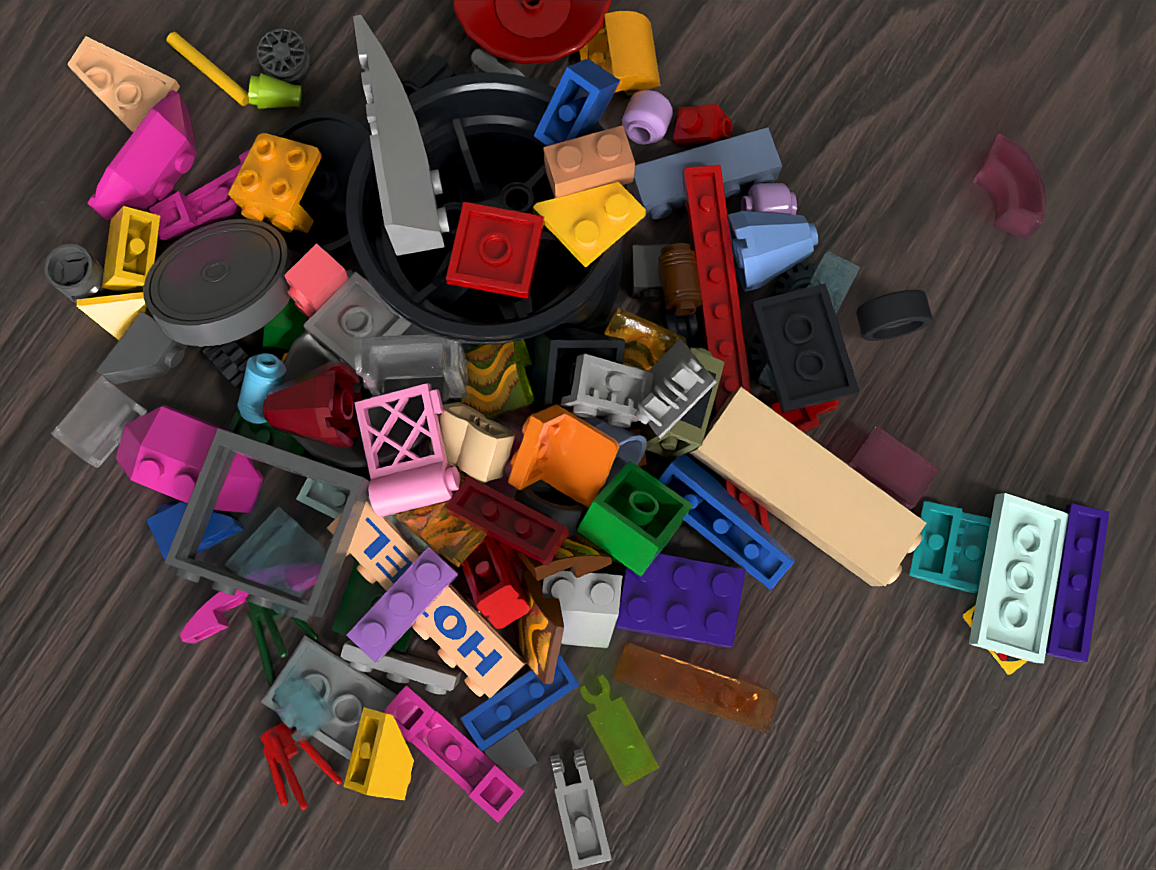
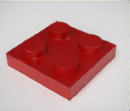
[446,202,545,299]

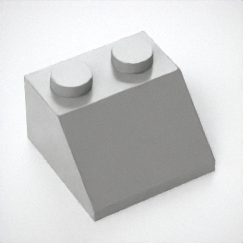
[540,568,622,648]

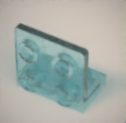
[225,507,328,615]

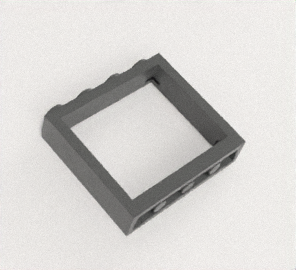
[165,428,370,622]

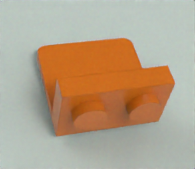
[507,404,619,508]

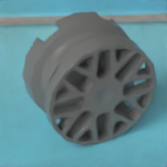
[257,28,311,85]

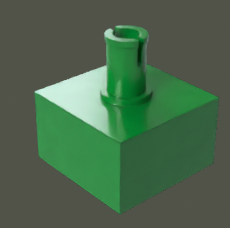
[577,460,693,577]

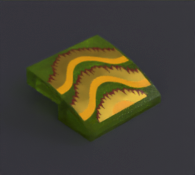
[457,340,535,420]

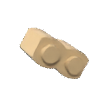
[429,402,515,483]

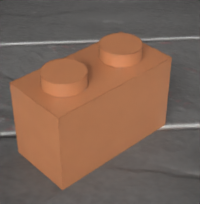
[543,125,635,198]

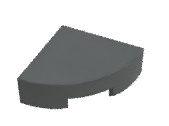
[484,729,538,769]

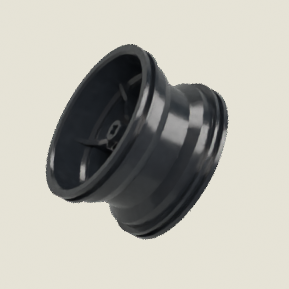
[346,72,627,381]

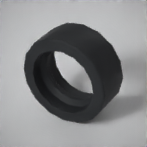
[856,290,933,341]
[514,479,588,537]

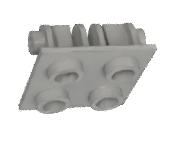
[635,338,717,439]

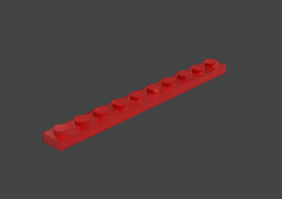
[682,165,770,533]

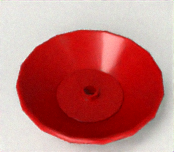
[453,0,612,64]

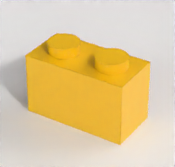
[101,206,160,294]

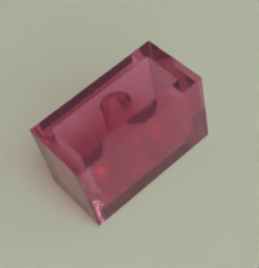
[847,426,940,510]

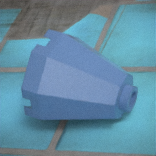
[728,211,818,292]

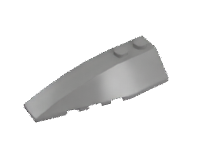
[353,15,450,256]

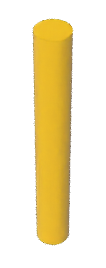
[166,32,249,106]

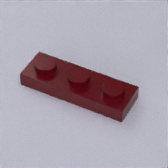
[445,476,569,566]

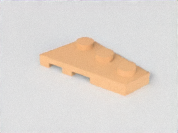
[67,36,180,133]

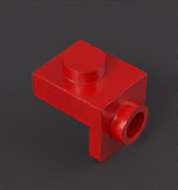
[673,104,733,146]

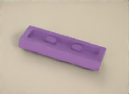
[347,547,459,663]

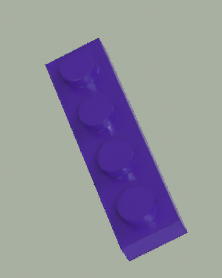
[1046,503,1109,663]

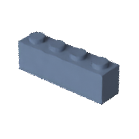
[630,127,782,220]

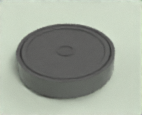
[143,219,296,347]

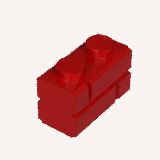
[458,534,531,629]

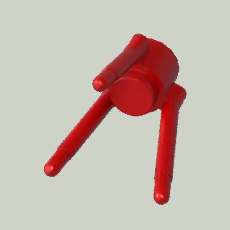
[260,722,342,810]

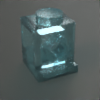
[274,677,336,742]

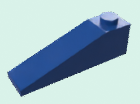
[658,454,795,590]

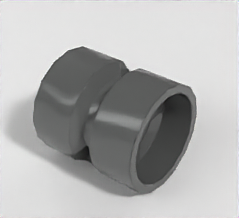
[44,244,109,304]

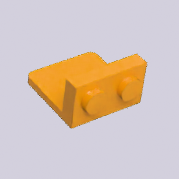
[228,133,322,233]

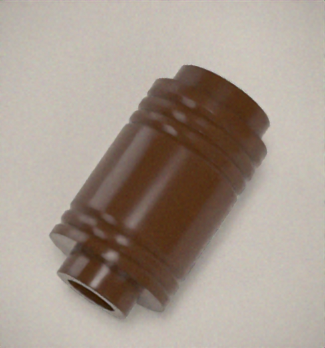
[658,243,703,316]

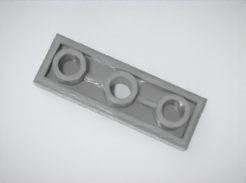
[340,639,462,695]

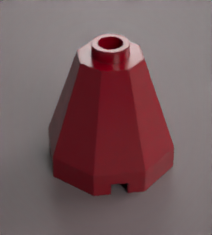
[263,362,364,448]

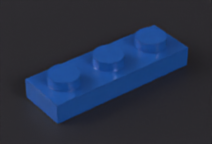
[460,654,580,752]

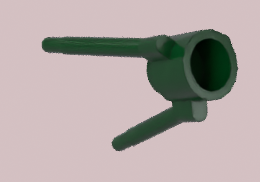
[245,585,319,687]

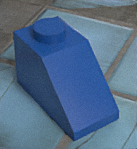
[534,59,620,146]
[146,501,245,560]

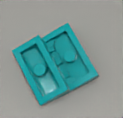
[909,501,991,594]

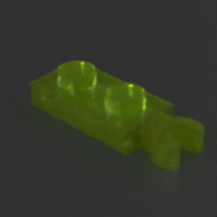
[580,676,659,787]

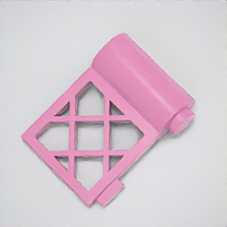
[354,383,461,517]

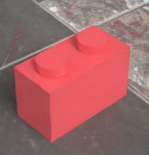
[284,243,349,319]

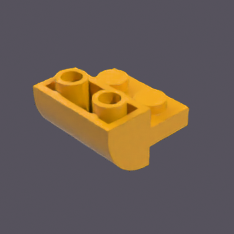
[579,11,661,96]

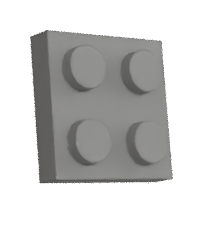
[303,272,412,376]

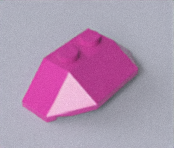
[87,90,197,221]
[116,405,264,513]

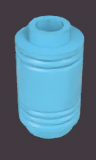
[237,353,286,424]

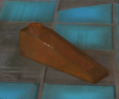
[614,642,780,735]

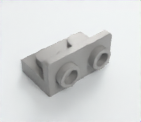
[561,354,654,427]

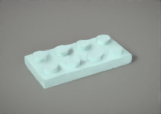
[969,493,1069,663]

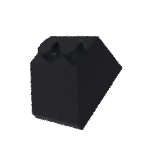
[529,328,625,416]

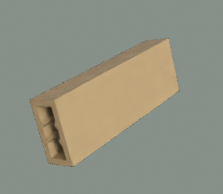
[689,387,926,586]

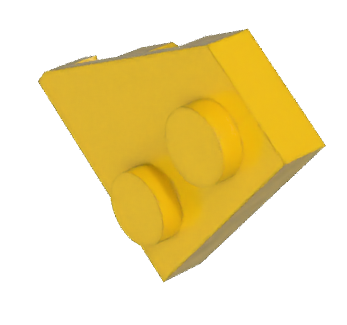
[533,182,646,268]

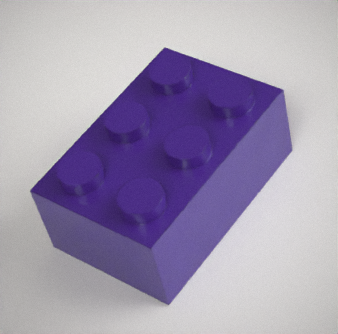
[615,554,745,650]

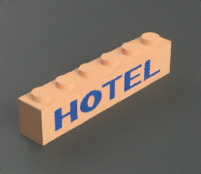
[327,498,527,699]

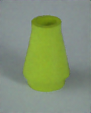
[249,73,302,109]

